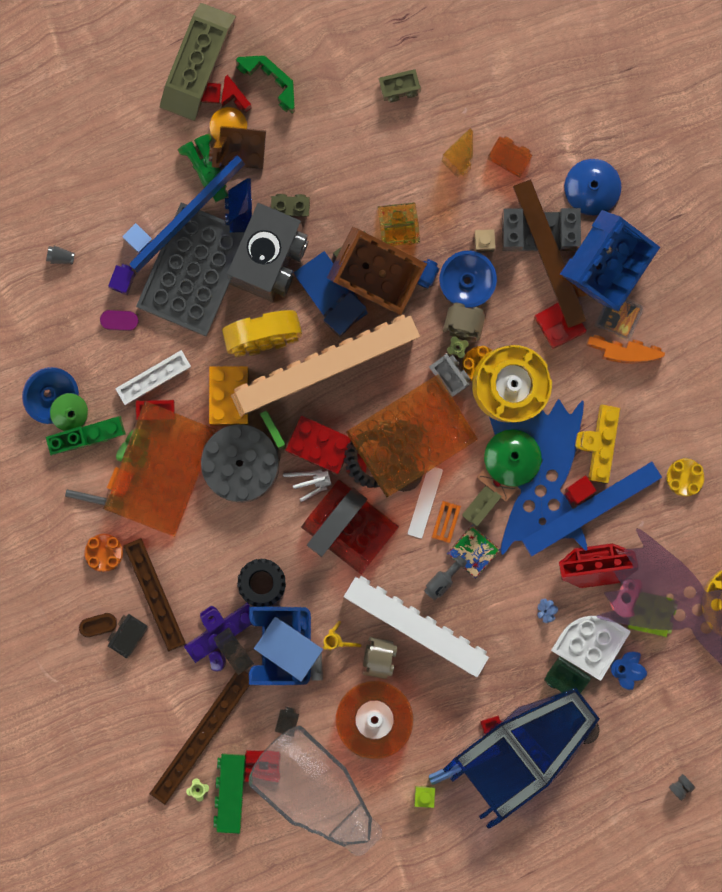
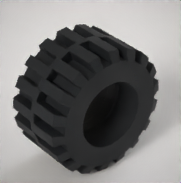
[237,558,286,607]

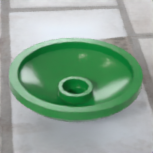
[484,429,542,487]

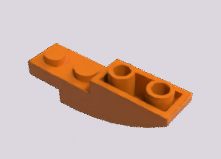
[586,335,665,364]

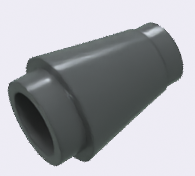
[46,245,75,264]

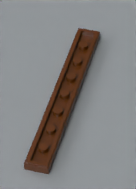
[513,179,587,328]
[149,667,250,805]

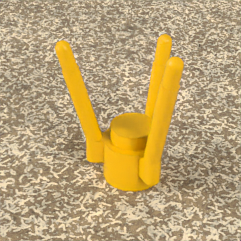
[323,621,362,651]

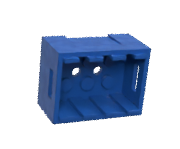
[560,210,660,311]

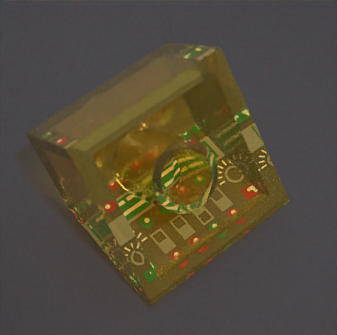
[442,128,473,178]
[378,202,420,246]

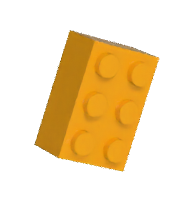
[209,366,249,426]

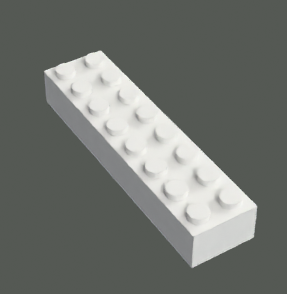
[344,576,489,677]

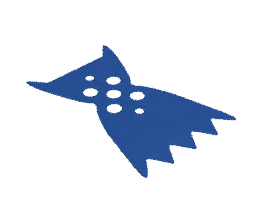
[489,399,587,555]

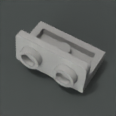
[429,353,470,398]

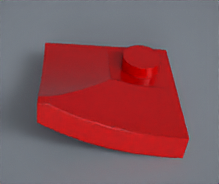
[534,302,587,349]

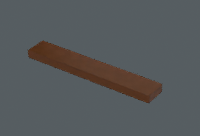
[123,538,186,652]

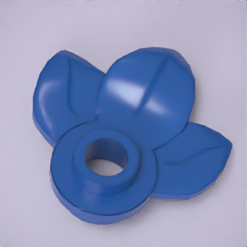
[611,652,647,690]

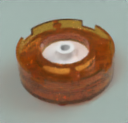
[336,681,413,759]

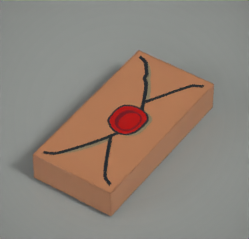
[477,467,518,502]

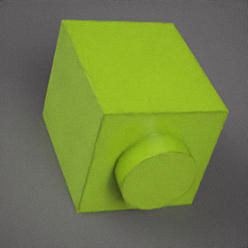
[414,786,435,808]

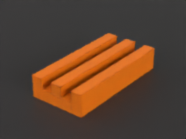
[431,501,461,543]

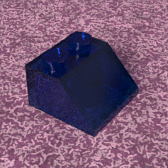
[225,178,252,233]

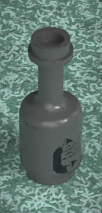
[424,555,468,601]

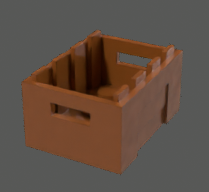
[327,226,427,315]

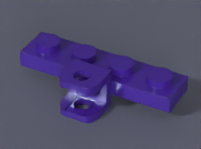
[184,602,252,663]

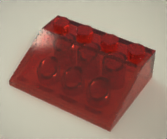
[301,480,399,575]

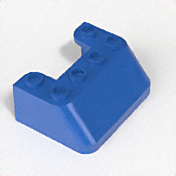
[249,607,311,685]

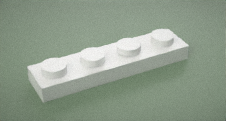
[115,350,191,406]

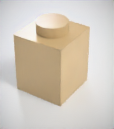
[474,229,495,252]

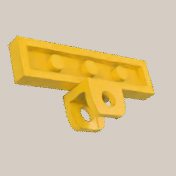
[575,405,620,483]

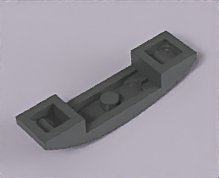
[306,488,368,557]

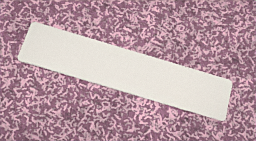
[408,465,443,538]

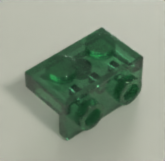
[544,656,591,696]

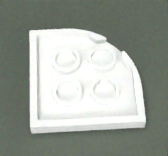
[551,616,631,681]

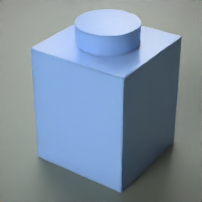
[122,223,152,254]

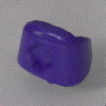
[209,651,226,672]

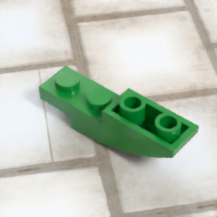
[46,416,126,455]

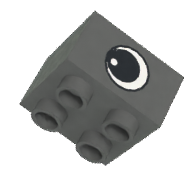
[227,203,309,302]

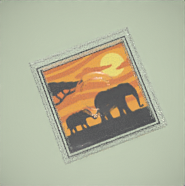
[594,299,645,341]

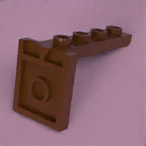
[209,126,266,169]

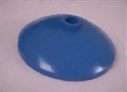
[564,159,622,216]
[439,251,497,308]
[22,367,79,424]

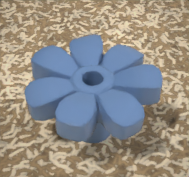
[537,599,558,623]

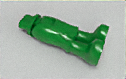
[177,134,229,202]

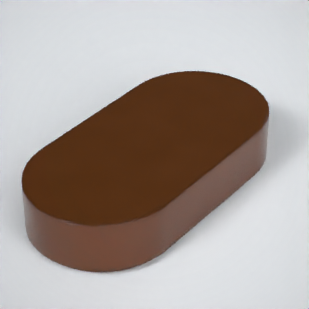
[79,613,117,637]

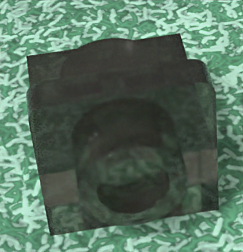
[275,706,299,736]

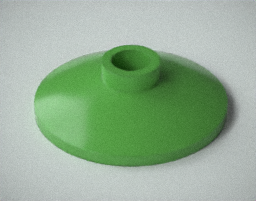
[50,393,88,431]

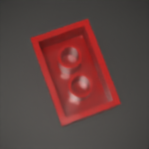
[285,415,352,475]

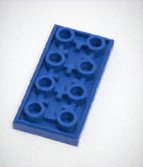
[293,251,368,335]

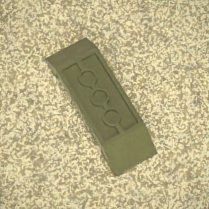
[159,3,236,121]

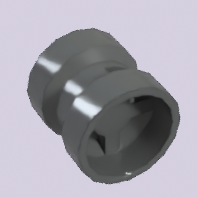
[669,774,695,801]

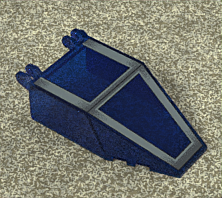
[443,688,600,829]

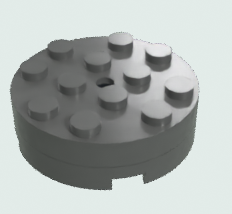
[201,425,280,503]

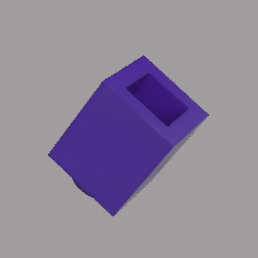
[108,264,136,295]

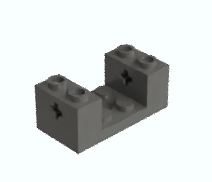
[502,208,581,251]

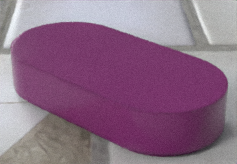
[100,310,139,331]

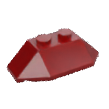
[559,543,639,588]

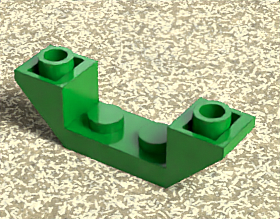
[236,56,295,114]

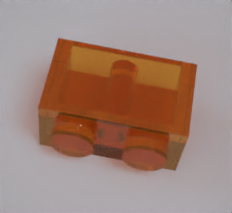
[487,136,533,178]

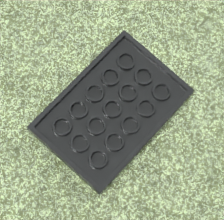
[136,202,246,337]

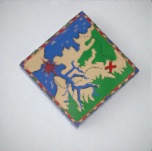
[447,525,501,579]

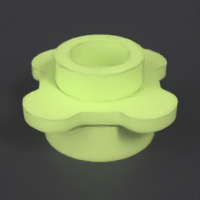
[447,336,469,358]
[186,778,209,802]

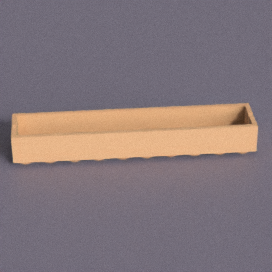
[231,315,420,417]

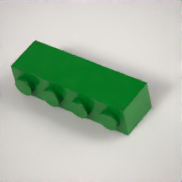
[213,753,245,834]

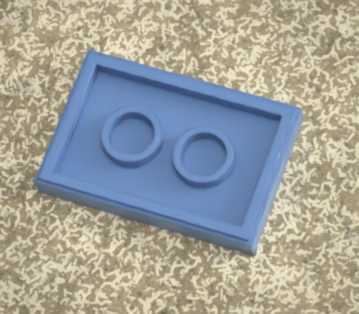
[254,617,324,682]

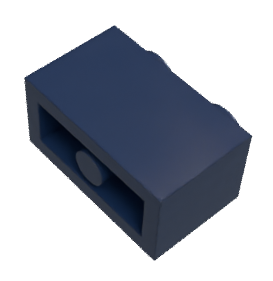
[323,292,367,337]

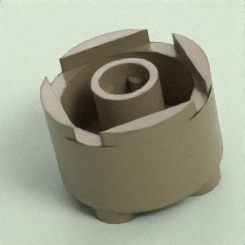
[443,303,485,341]
[363,637,397,679]

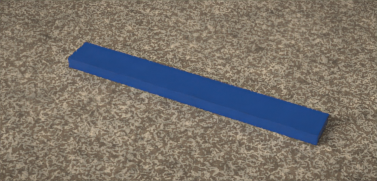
[129,155,245,273]
[521,462,662,557]

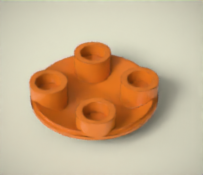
[84,534,123,572]

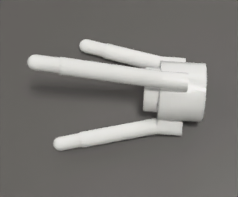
[283,469,331,502]

